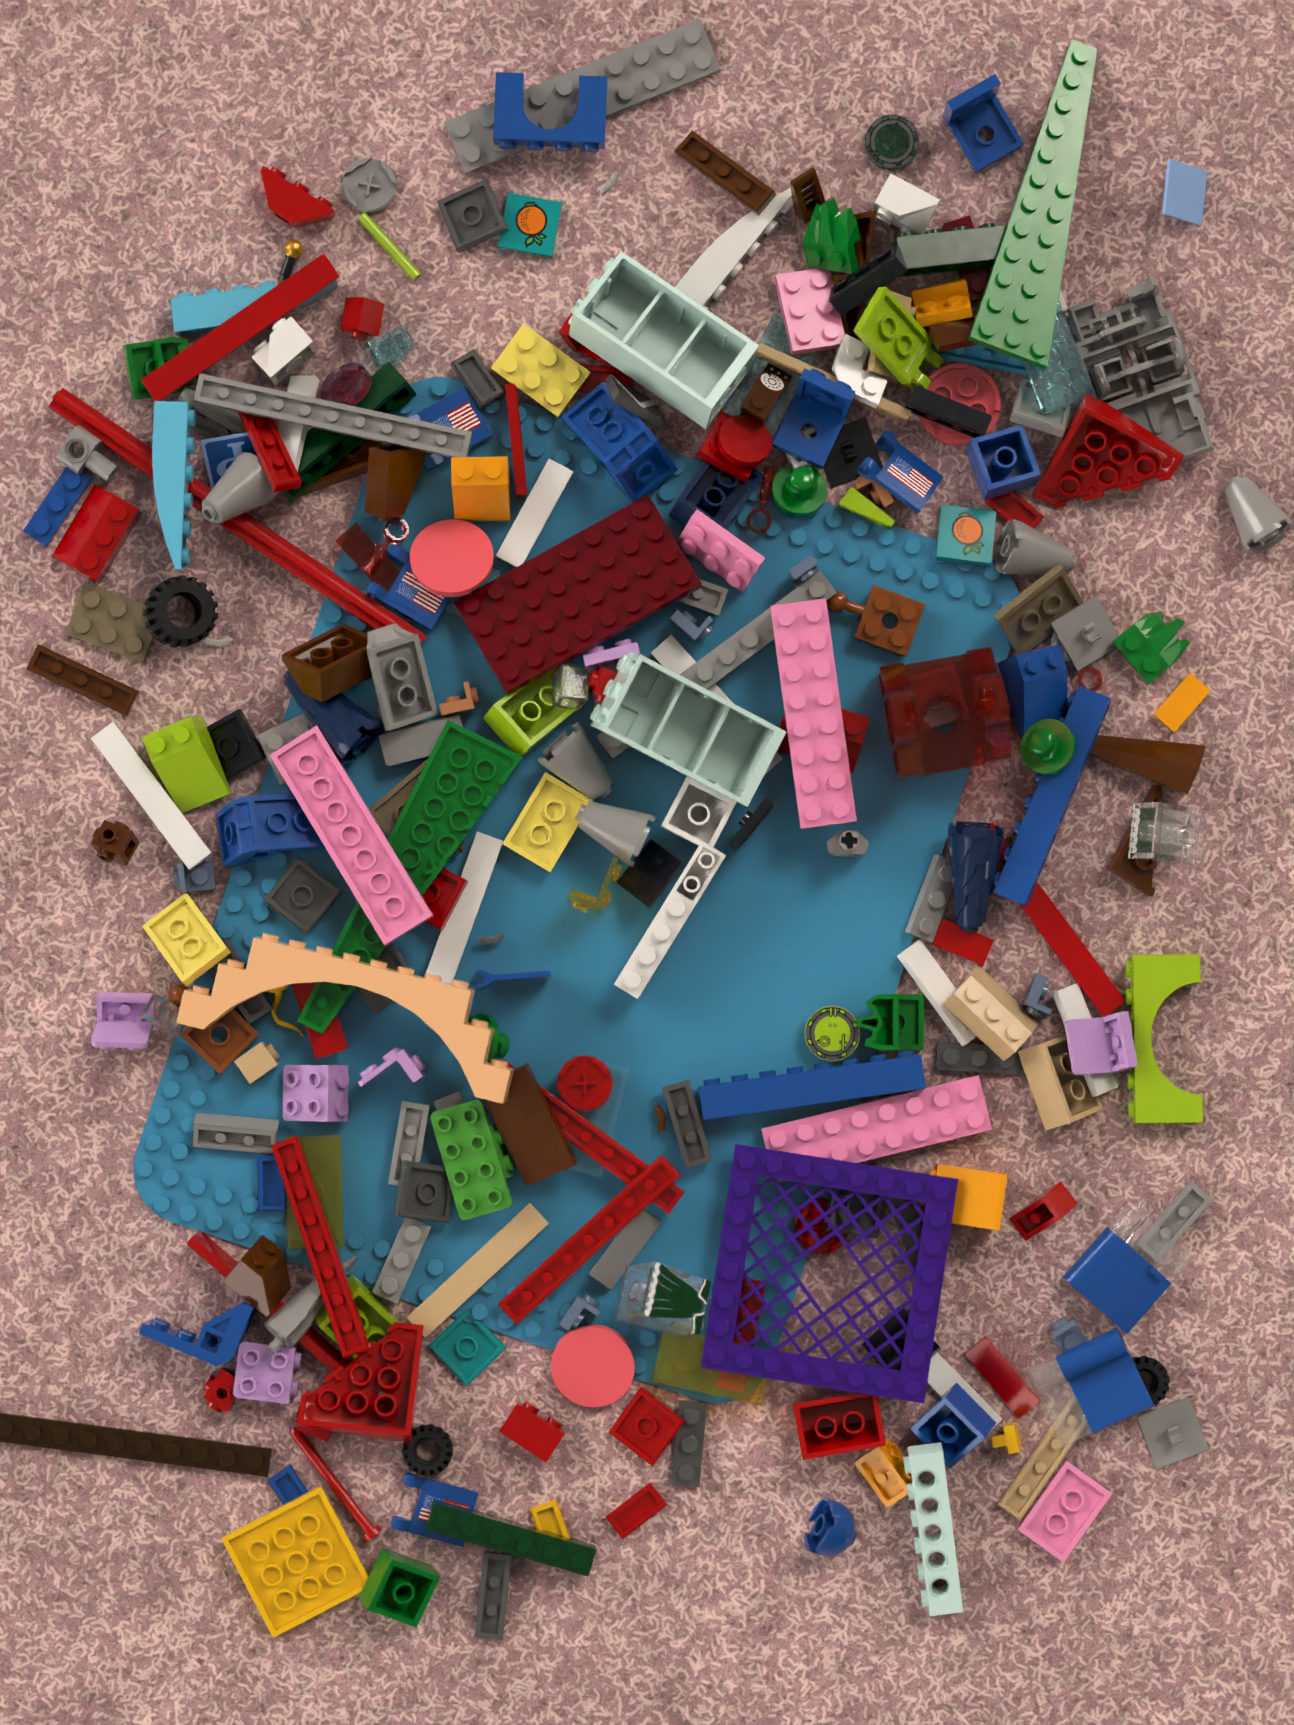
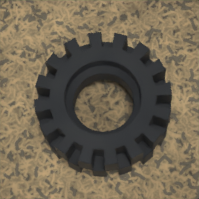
[1133,1356,1170,1408]
[402,1424,453,1476]

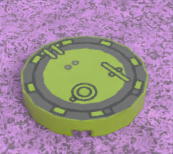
[804,1006,860,1062]

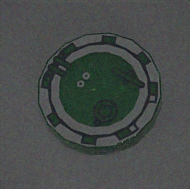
[864,114,920,170]

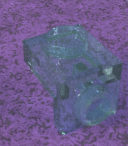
[365,325,414,369]

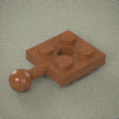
[826,585,925,657]
[169,984,260,1074]

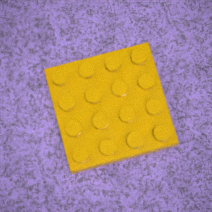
[221,1485,369,1638]

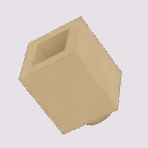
[234,1042,280,1084]

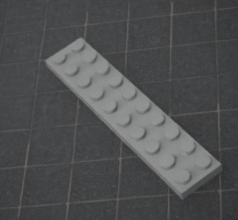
[444,19,721,175]

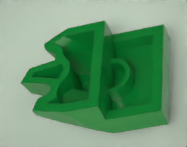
[803,197,860,274]
[123,337,194,401]
[1112,612,1191,685]
[855,994,924,1050]

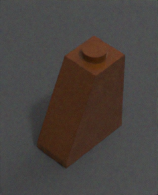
[365,444,427,521]

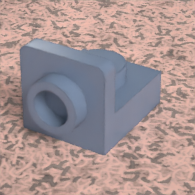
[787,555,819,588]
[669,610,714,643]
[174,861,217,893]
[1022,973,1052,1018]
[559,1294,601,1330]
[1049,1316,1087,1353]

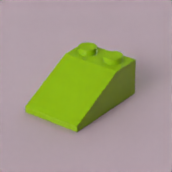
[483,668,587,757]
[142,716,232,813]
[315,1274,401,1359]

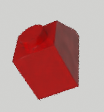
[1009,1181,1078,1241]

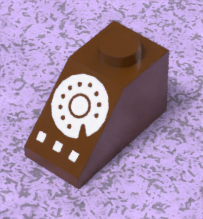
[740,363,792,424]

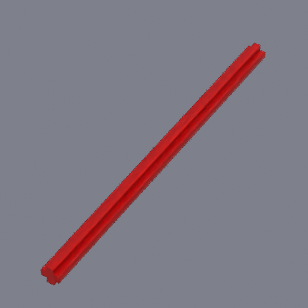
[49,387,427,647]

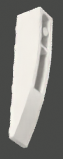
[675,188,793,310]
[614,841,726,999]

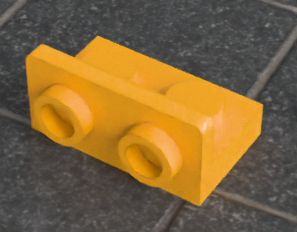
[912,279,973,327]
[854,1437,912,1508]

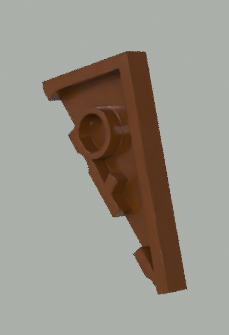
[299,439,383,497]
[1107,785,1162,896]

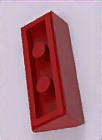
[292,982,348,1059]
[964,1336,1041,1418]

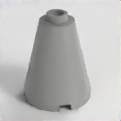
[202,452,278,524]
[1224,475,1294,555]
[995,519,1075,575]
[537,723,613,800]
[575,801,656,867]

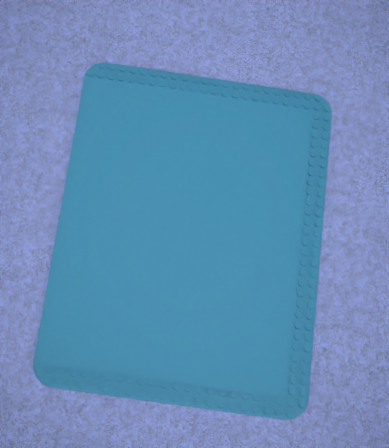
[133,377,1019,1403]

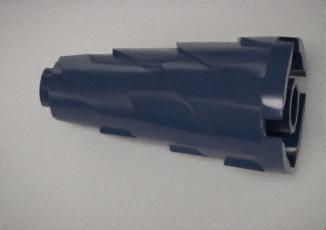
[284,670,383,764]
[948,821,1004,932]

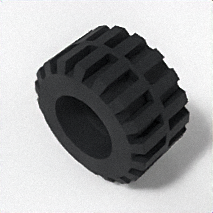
[143,575,218,648]

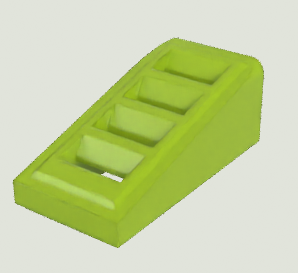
[837,487,895,529]

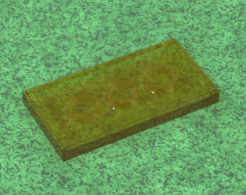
[285,1135,345,1249]
[652,1326,772,1406]

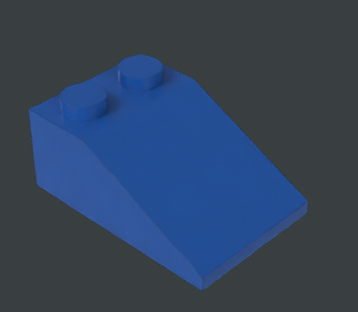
[997,644,1068,740]

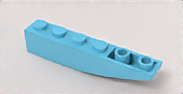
[170,280,338,336]
[152,401,196,573]

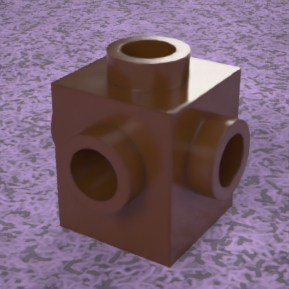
[91,820,140,866]

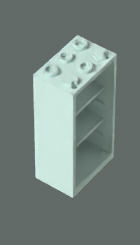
[568,251,759,429]
[590,651,786,807]

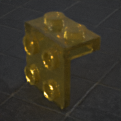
[567,857,622,914]

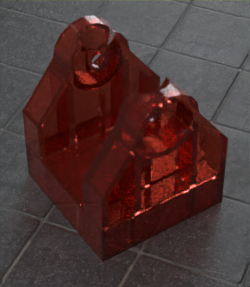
[876,647,1011,782]

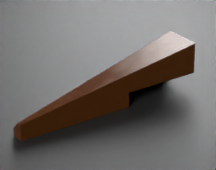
[833,210,876,341]
[1090,735,1206,796]

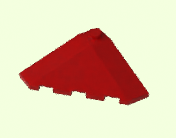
[1032,393,1184,508]
[297,1322,424,1443]

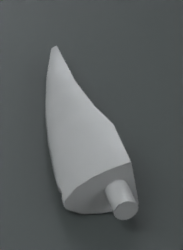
[264,1256,358,1353]

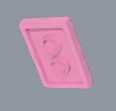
[774,269,845,355]
[677,509,765,592]
[1017,1460,1112,1563]

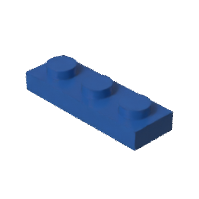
[23,467,93,547]

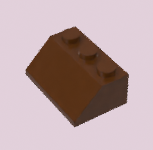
[281,624,372,702]

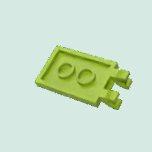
[853,287,944,391]

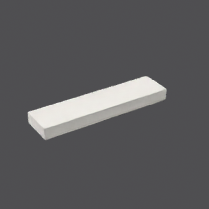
[278,376,319,472]
[496,459,574,567]
[897,939,976,1046]
[1052,983,1118,1097]
[928,1353,1002,1430]

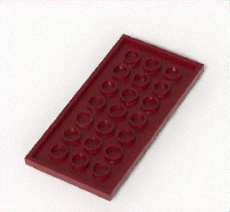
[454,494,703,696]

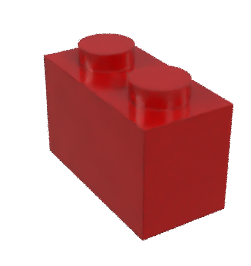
[499,1400,565,1462]

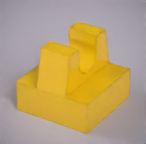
[991,1421,1022,1454]

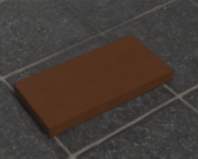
[483,1063,578,1186]

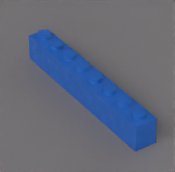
[993,686,1111,907]
[698,1050,926,1120]

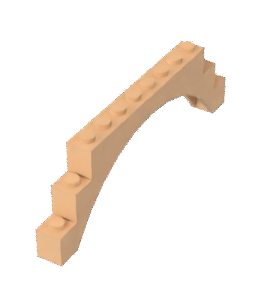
[176,933,514,1104]

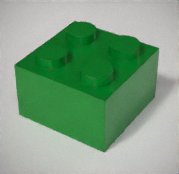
[359,1547,440,1628]

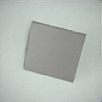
[1050,595,1119,671]
[1137,1397,1209,1469]

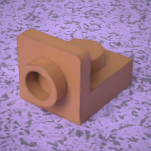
[854,476,894,510]
[439,681,479,717]

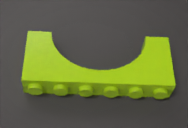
[1125,954,1203,1123]

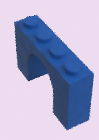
[493,72,608,153]

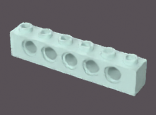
[903,1442,963,1616]

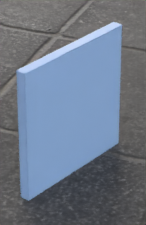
[1162,159,1207,226]

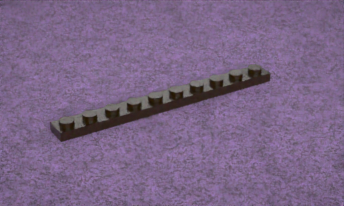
[0,1412,272,1477]

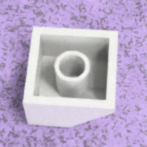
[873,173,940,235]
[252,316,317,386]
[661,776,737,848]

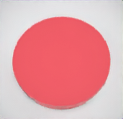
[919,362,1001,446]
[410,519,494,597]
[551,1324,635,1407]

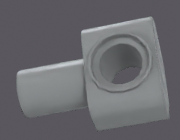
[55,425,119,482]
[826,831,869,857]

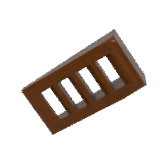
[790,167,825,224]

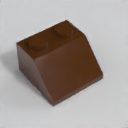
[223,1235,291,1317]

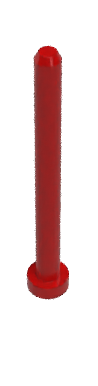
[290,1427,382,1543]

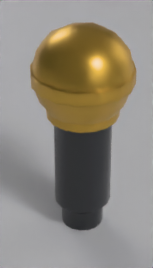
[280,240,303,281]

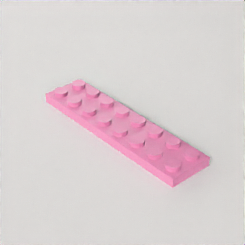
[770,598,857,829]
[270,725,434,946]
[761,1075,992,1182]

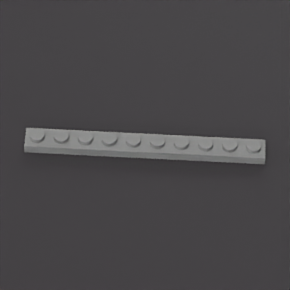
[194,373,473,457]
[596,571,837,759]

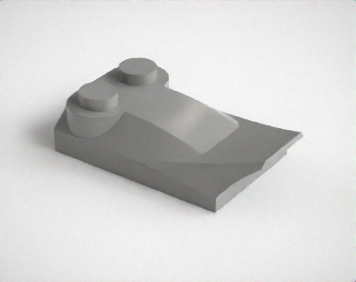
[366,623,438,730]

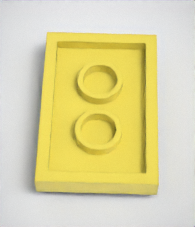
[491,323,591,418]
[502,772,593,873]
[142,892,231,987]

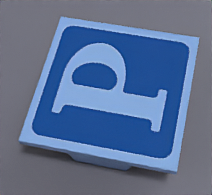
[200,432,262,489]

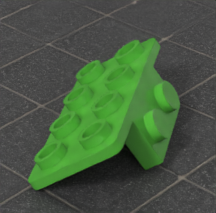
[430,1099,514,1220]

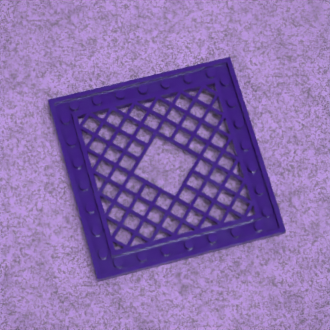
[701,1144,958,1403]

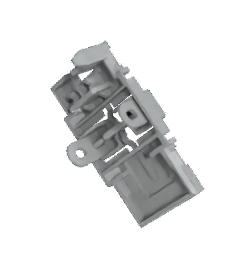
[1067,274,1214,462]

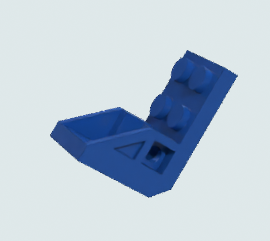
[561,382,678,502]
[215,793,326,868]
[138,1301,256,1366]

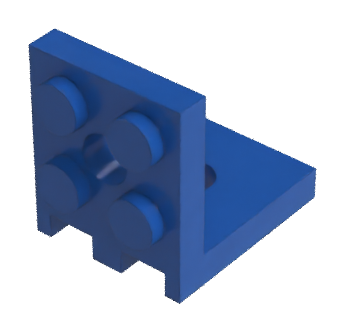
[942,74,1024,173]
[772,368,856,469]

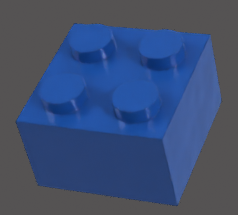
[966,424,1041,500]
[910,1382,996,1469]

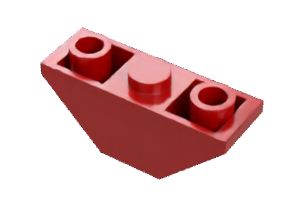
[261,166,336,228]

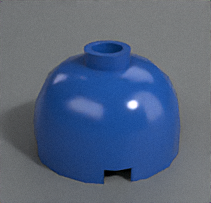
[804,1498,857,1557]

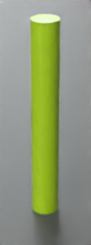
[358,213,422,281]

